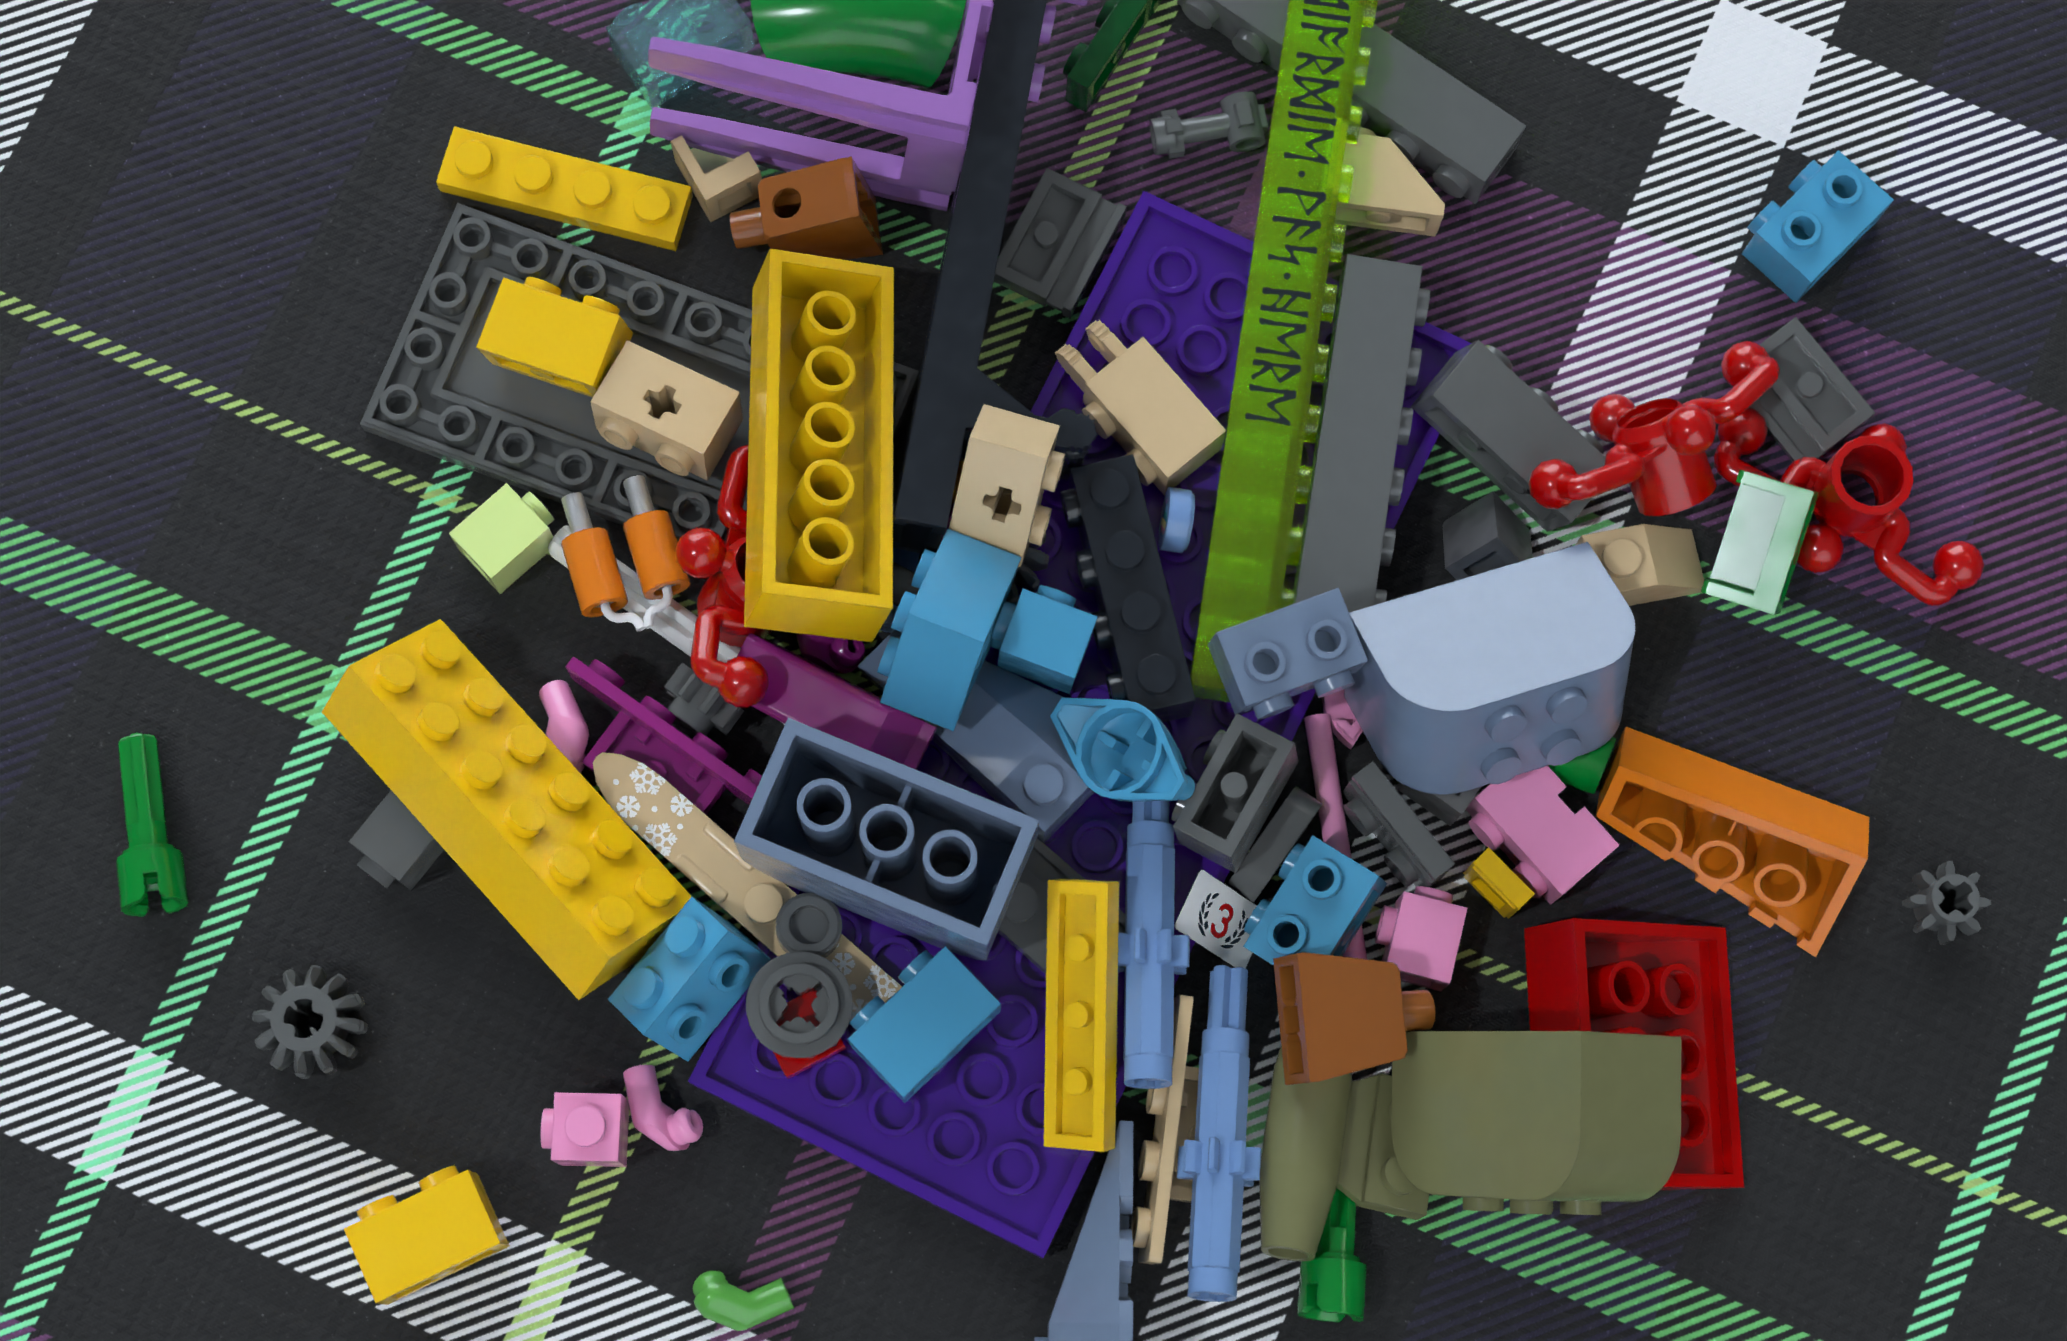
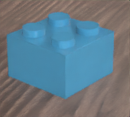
[877,529,1021,731]

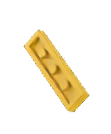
[436,126,693,251]
[1044,879,1119,1152]

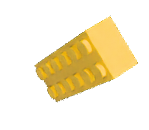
[744,249,894,642]
[322,619,692,1000]

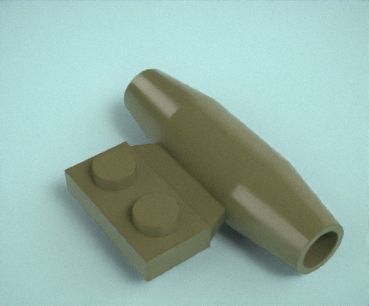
[1259,1046,1429,1261]

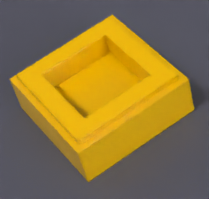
[1463,847,1535,919]

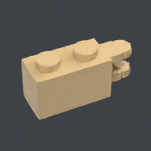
[1055,320,1226,495]

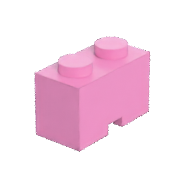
[1465,766,1619,905]

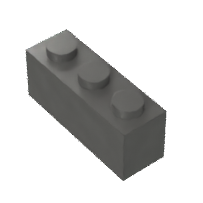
[1411,340,1605,532]

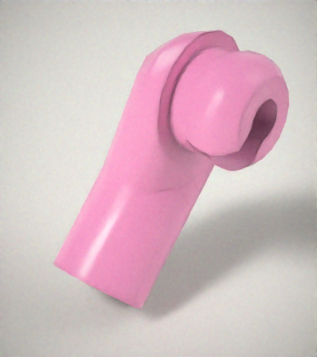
[539,680,589,773]
[623,1064,703,1151]

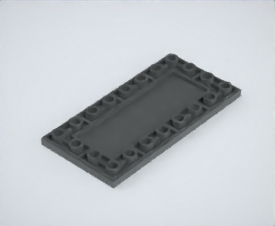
[360,203,919,542]

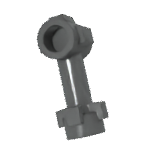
[1149,91,1268,159]

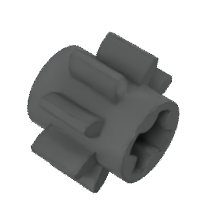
[664,663,744,736]
[1902,861,1991,945]

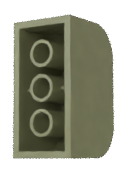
[1391,1031,1681,1215]

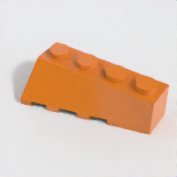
[1596,727,1869,957]

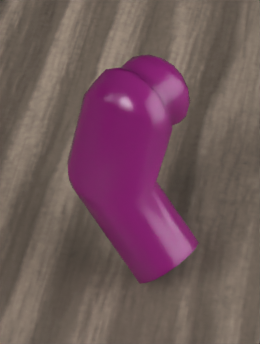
[796,633,866,674]

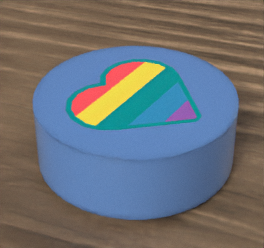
[1158,487,1195,553]

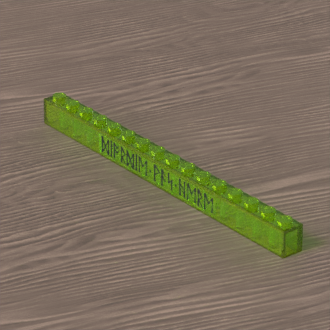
[1190,0,1378,702]

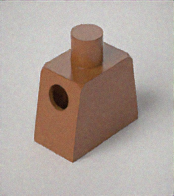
[730,156,883,260]
[1273,953,1435,1085]

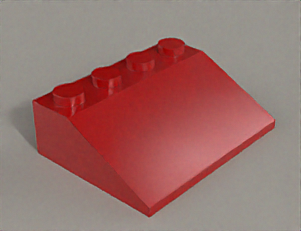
[1524,918,1744,1190]

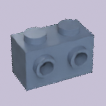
[1207,588,1368,720]

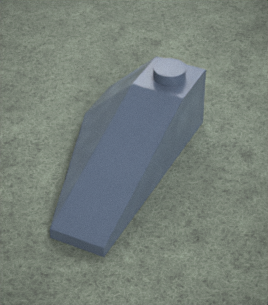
[858,630,1094,843]
[1034,1121,1133,1341]

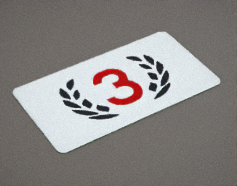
[1174,870,1256,968]

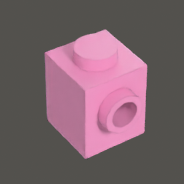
[1375,886,1468,991]
[541,1092,629,1167]

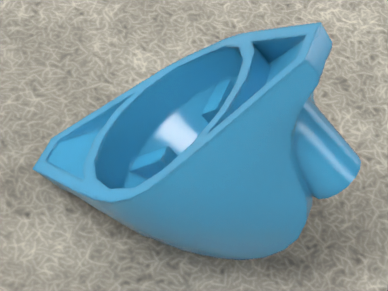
[1050,698,1195,802]

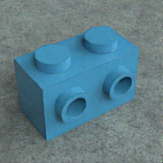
[1742,150,1894,303]
[991,585,1097,694]
[1243,835,1387,966]
[608,897,771,1061]
[848,946,1001,1103]

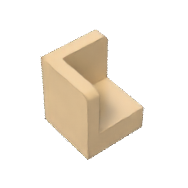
[671,135,762,222]

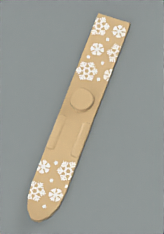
[593,752,902,1020]

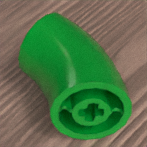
[750,0,966,89]

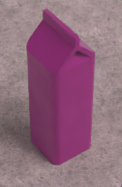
[737,634,937,770]

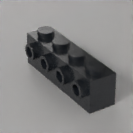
[1060,454,1196,722]

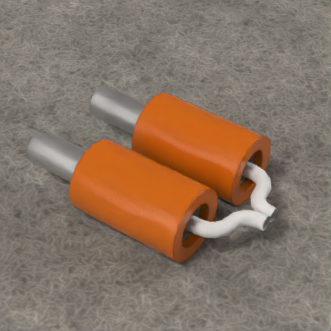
[561,475,691,631]

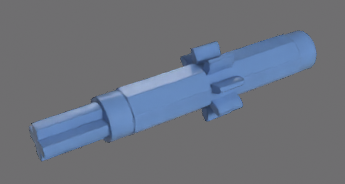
[1118,801,1190,1089]
[1177,965,1261,1302]

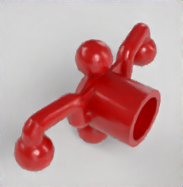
[1529,341,1780,516]
[1714,408,1984,606]
[675,445,773,708]

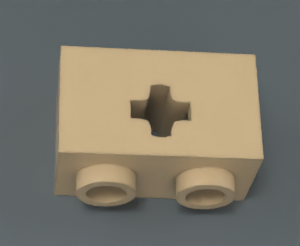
[590,340,743,481]
[949,404,1065,567]

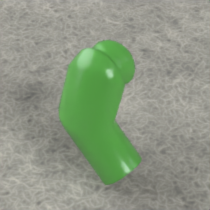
[693,1270,794,1331]

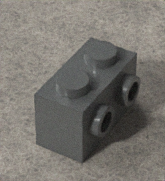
[1171,713,1298,873]

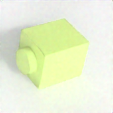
[449,483,555,594]

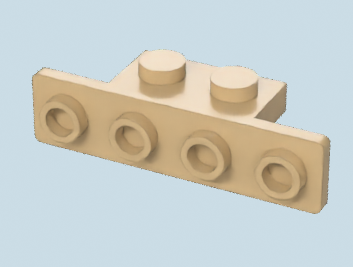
[1131,995,1199,1264]

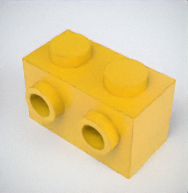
[476,277,633,398]
[344,1165,510,1305]

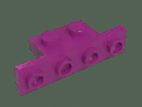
[565,657,762,815]

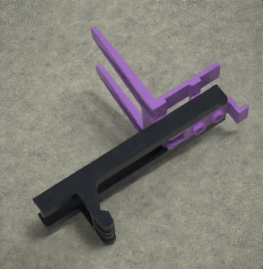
[648,0,1098,554]

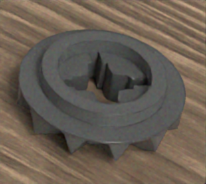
[746,952,853,1058]

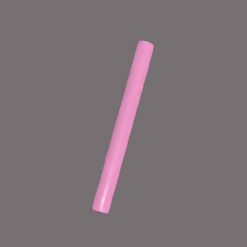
[1304,714,1367,959]

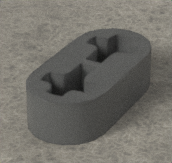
[1227,786,1323,903]

